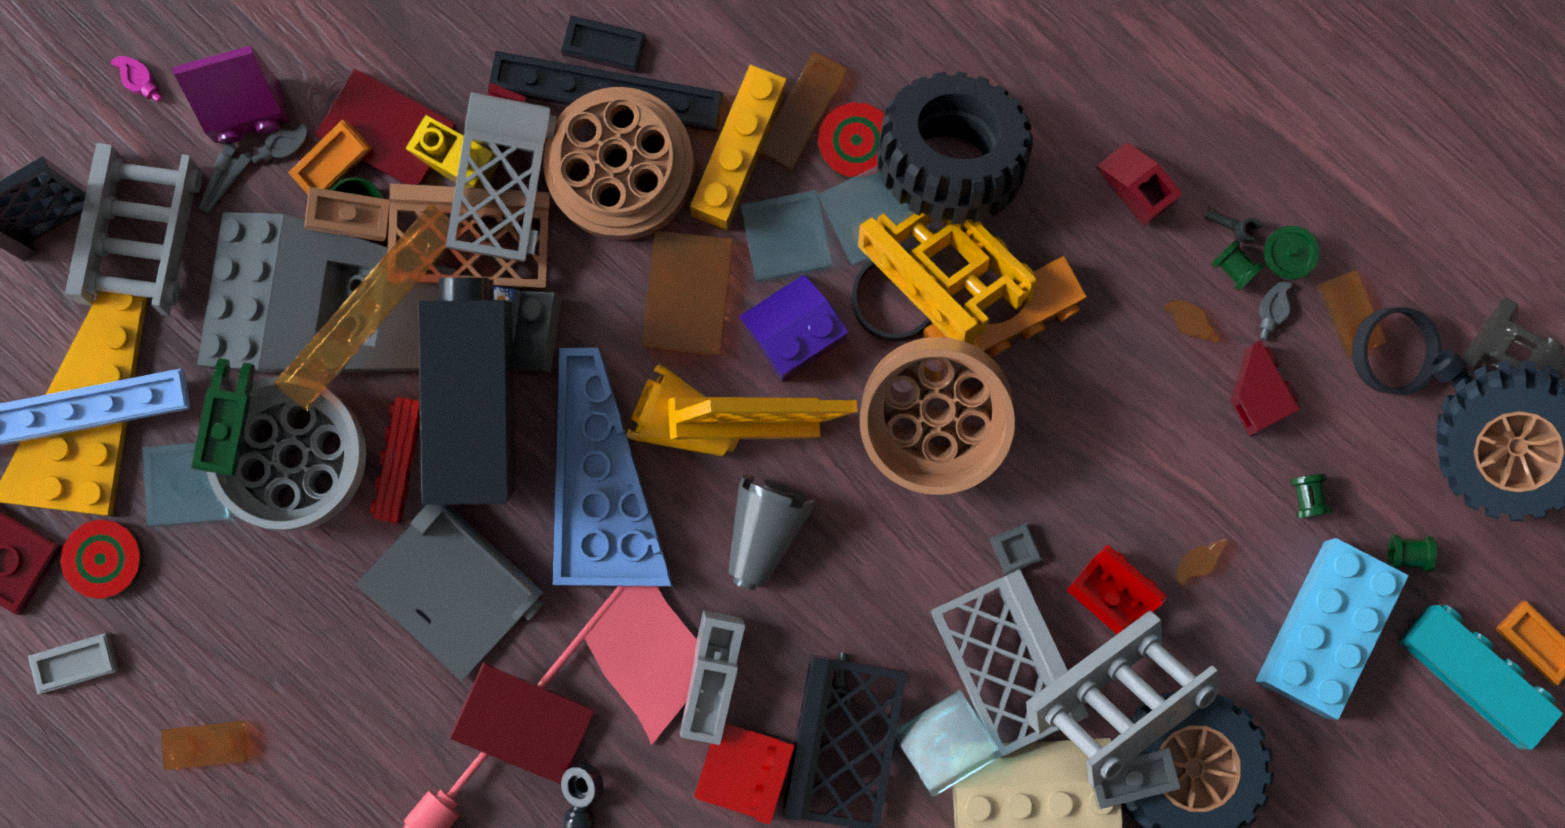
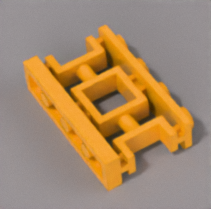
[858,213,1037,345]

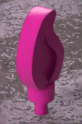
[111,56,163,102]

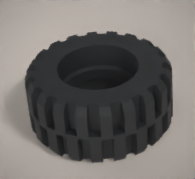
[876,72,1033,224]

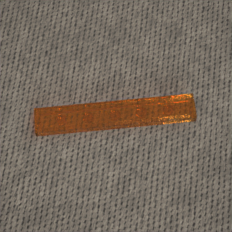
[274,204,462,411]

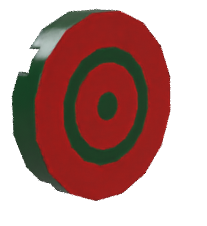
[818,102,885,181]
[60,519,144,599]

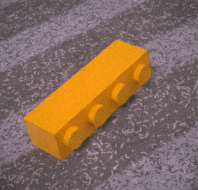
[690,64,786,231]

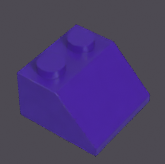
[739,275,848,382]

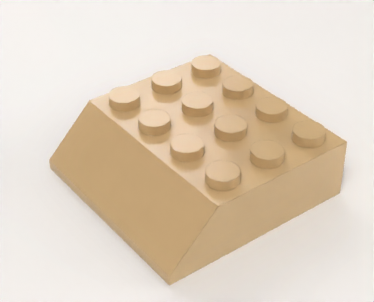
[950,738,1122,828]

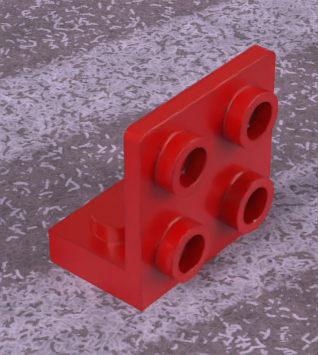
[694,723,794,825]

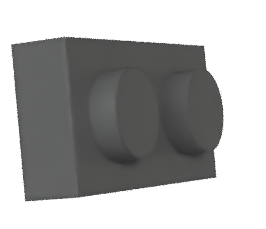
[1092,747,1181,809]

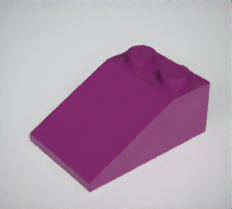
[172,46,289,144]

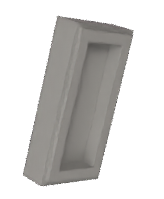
[28,633,119,695]

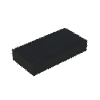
[561,15,646,73]

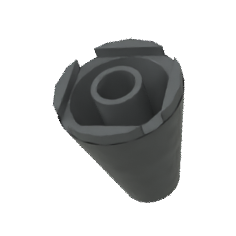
[728,475,816,590]

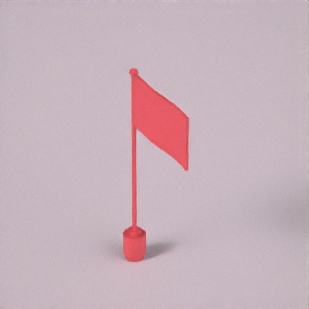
[403,586,697,828]

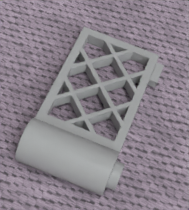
[445,92,556,262]

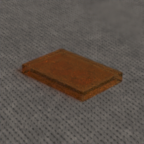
[642,231,733,356]

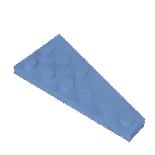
[553,348,674,587]

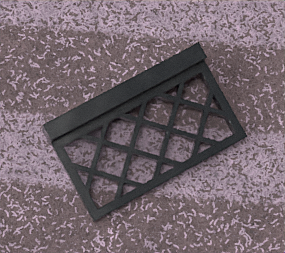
[0,156,87,261]
[782,654,907,828]

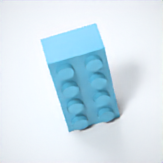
[1255,538,1409,720]

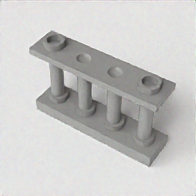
[65,143,202,316]
[1026,611,1218,788]

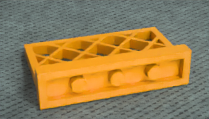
[668,397,858,440]

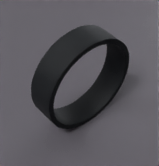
[851,260,931,342]
[1352,307,1442,394]

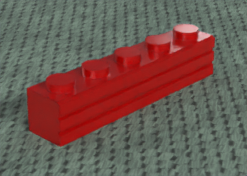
[370,397,420,524]

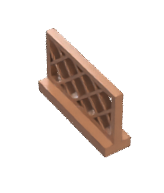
[386,183,550,290]

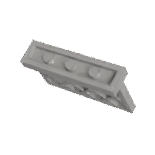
[930,569,1089,758]

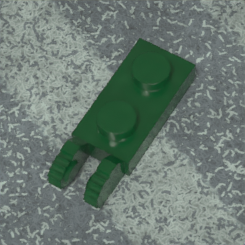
[191,358,255,477]

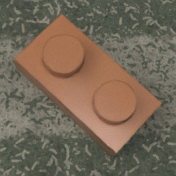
[304,187,390,242]

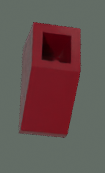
[1096,143,1183,227]
[1230,340,1299,436]

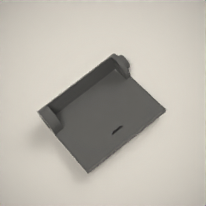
[356,504,544,681]

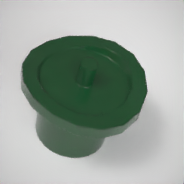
[1264,226,1319,280]

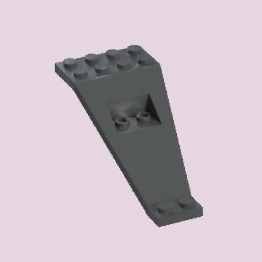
[197,212,562,373]

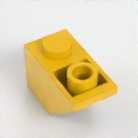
[406,115,499,189]

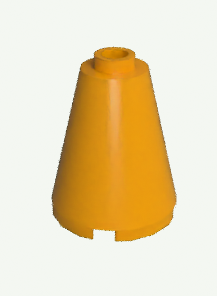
[627,364,739,457]

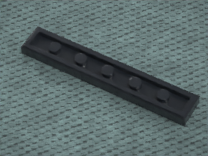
[488,51,723,132]

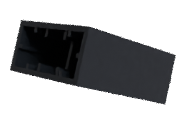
[418,277,515,505]

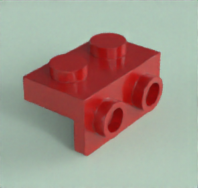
[1066,545,1167,635]

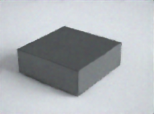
[989,523,1042,575]

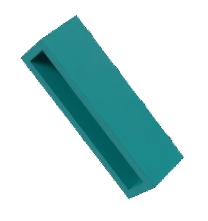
[1397,605,1563,750]

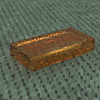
[1317,270,1387,357]

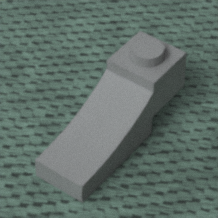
[680,610,745,745]

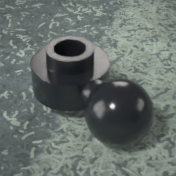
[561,764,604,828]

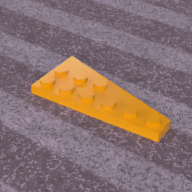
[0,291,148,517]

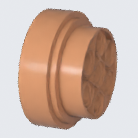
[543,87,695,241]
[859,337,1015,495]

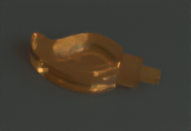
[1163,300,1220,344]
[1175,537,1229,585]

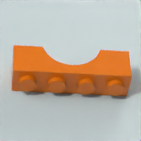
[922,256,1086,371]

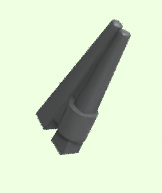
[198,142,252,215]

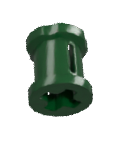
[1211,240,1264,292]
[1290,474,1333,519]
[1387,535,1437,572]

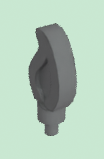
[251,124,309,164]
[1259,281,1292,341]

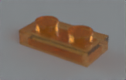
[161,721,248,770]

